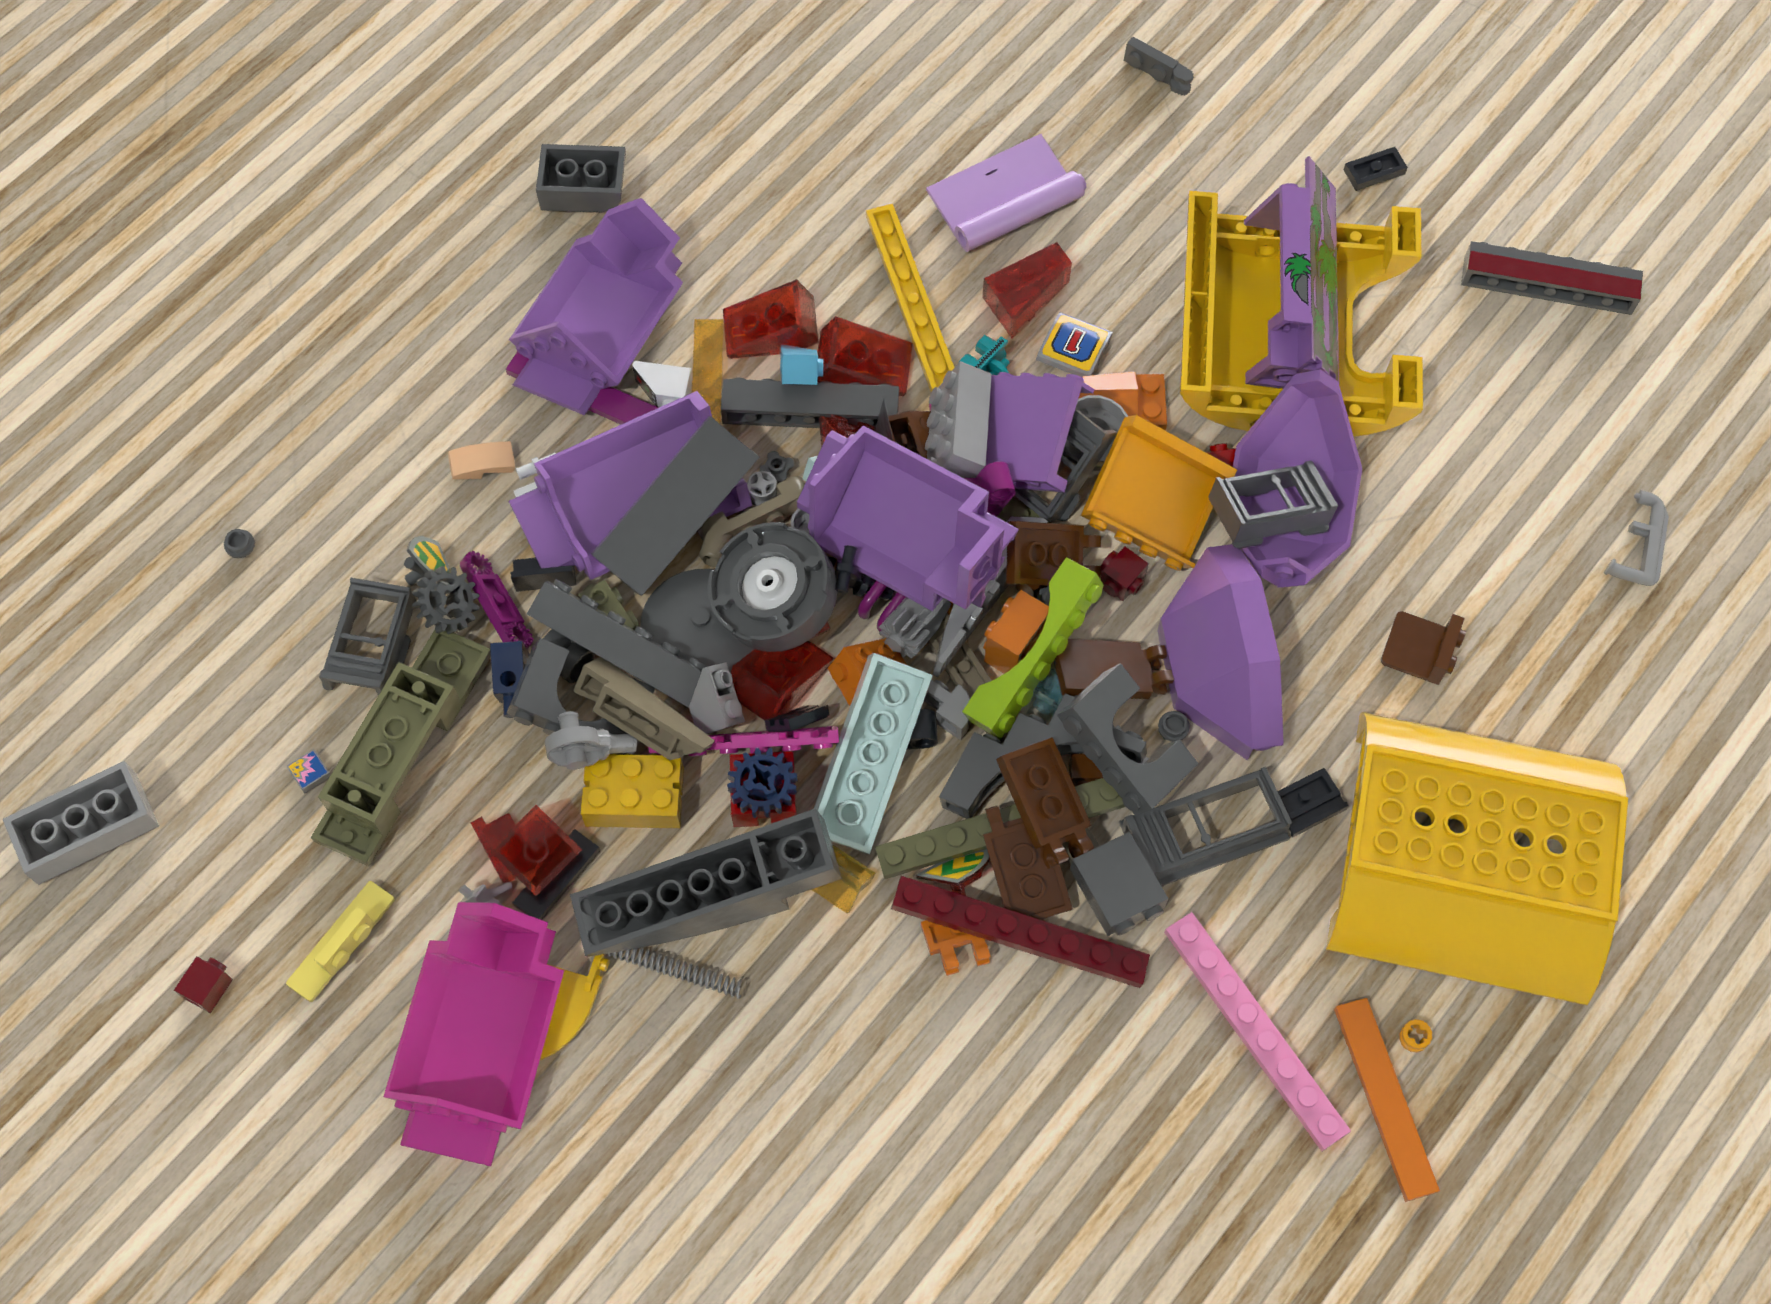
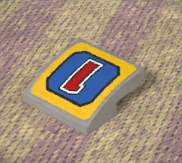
[1036,312,1113,377]

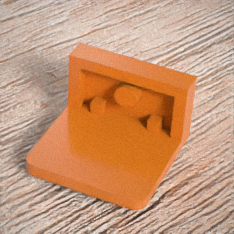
[827,638,907,706]

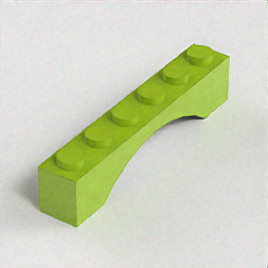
[962,557,1104,740]

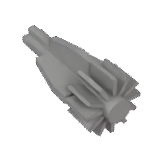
[879,597,951,659]

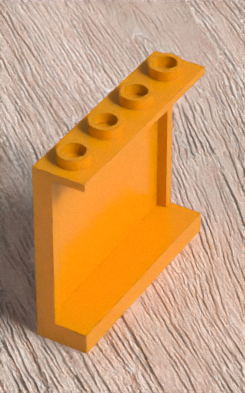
[1080,415,1237,571]

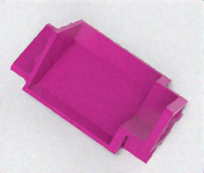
[383,902,564,1167]

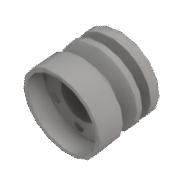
[1062,395,1128,475]

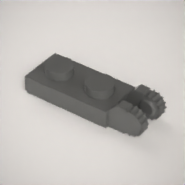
[1123,37,1194,96]

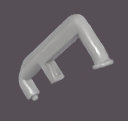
[1604,490,1669,586]

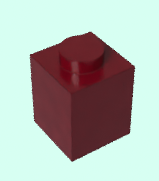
[174,956,233,1014]

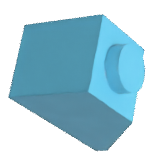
[780,345,823,385]

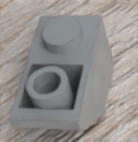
[689,662,745,734]

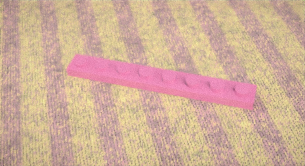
[1164,912,1351,1152]

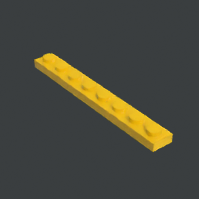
[866,203,955,392]

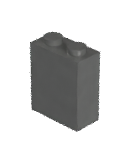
[1070,832,1168,936]

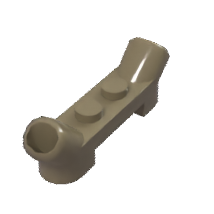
[697,476,805,567]

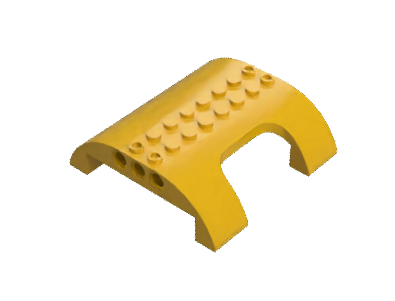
[1180,191,1423,437]

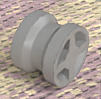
[747,471,777,506]

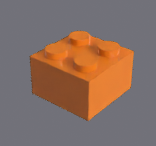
[983,590,1049,674]

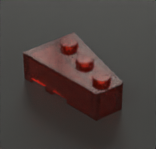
[982,242,1072,339]

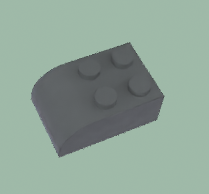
[536,144,626,212]

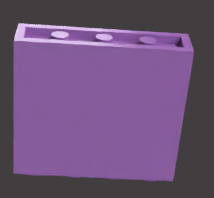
[986,372,1094,492]

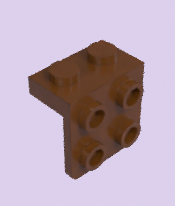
[1381,611,1466,685]

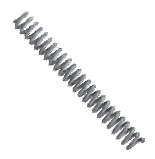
[607,947,742,999]

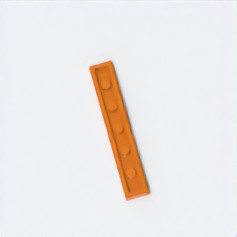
[1334,998,1440,1202]

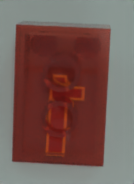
[723,279,819,359]
[817,316,913,396]
[731,640,834,720]

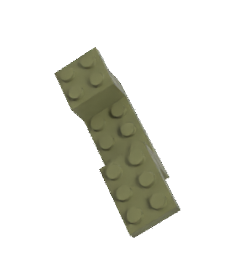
[311,629,491,867]

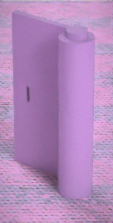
[926,134,1086,252]

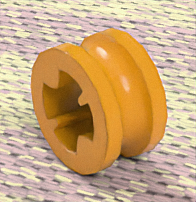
[1399,1019,1432,1053]

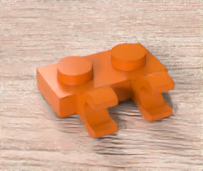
[921,920,991,976]

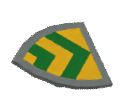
[404,536,450,586]

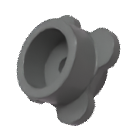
[760,451,794,483]

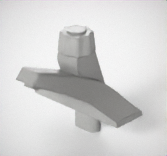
[458,882,512,906]

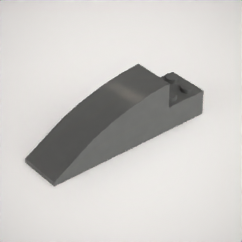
[570,808,842,957]

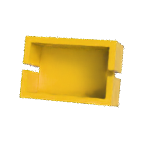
[581,754,684,829]

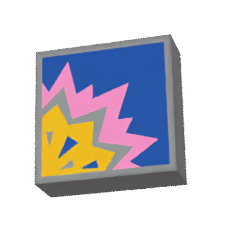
[287,749,331,794]

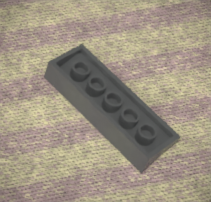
[591,416,759,596]

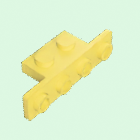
[286,881,395,1002]

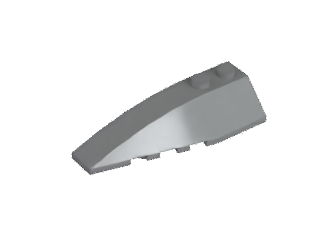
[933,516,1048,678]

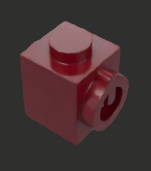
[1100,546,1149,601]

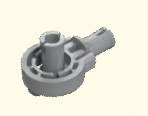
[545,711,637,770]

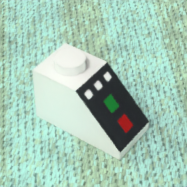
[632,361,693,408]

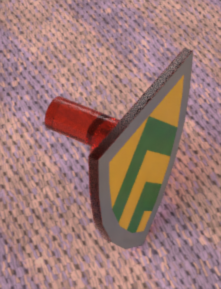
[915,849,990,896]

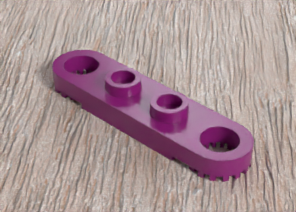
[460,551,534,649]

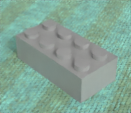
[925,361,992,478]
[2,761,159,885]

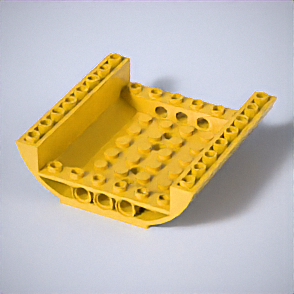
[1326,712,1628,1005]

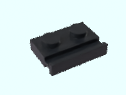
[1277,768,1349,838]

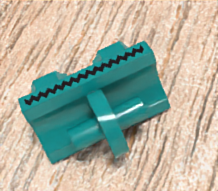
[959,335,1010,375]

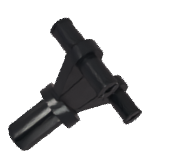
[828,545,894,600]

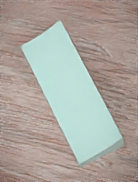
[814,653,932,854]

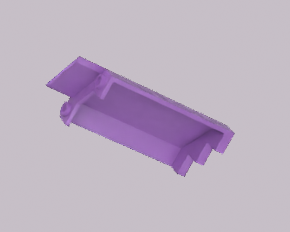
[509,391,752,580]

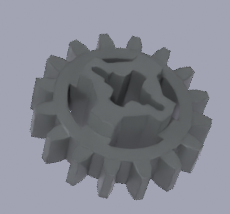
[412,566,480,634]

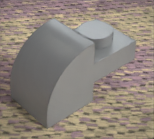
[924,680,970,740]

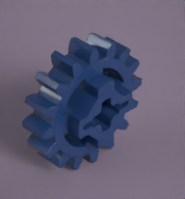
[727,748,798,818]

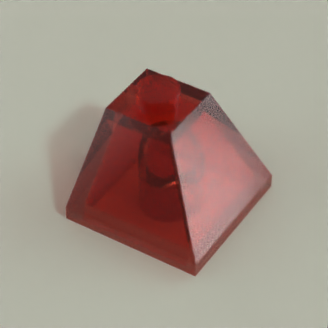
[490,805,582,896]

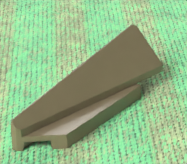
[573,657,714,760]

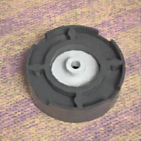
[708,522,837,652]

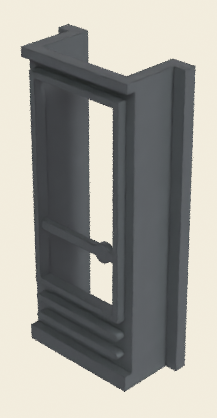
[1119,766,1292,886]

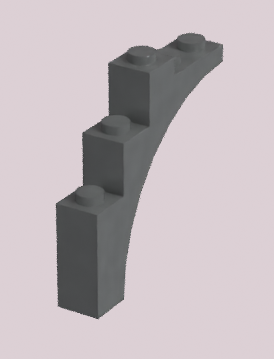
[939,693,1147,819]

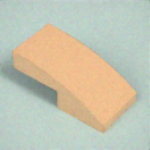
[448,441,515,479]

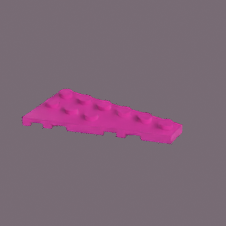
[649,726,839,756]

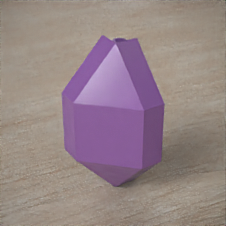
[1233,369,1363,588]
[1157,544,1284,761]

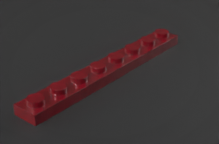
[891,876,1150,988]

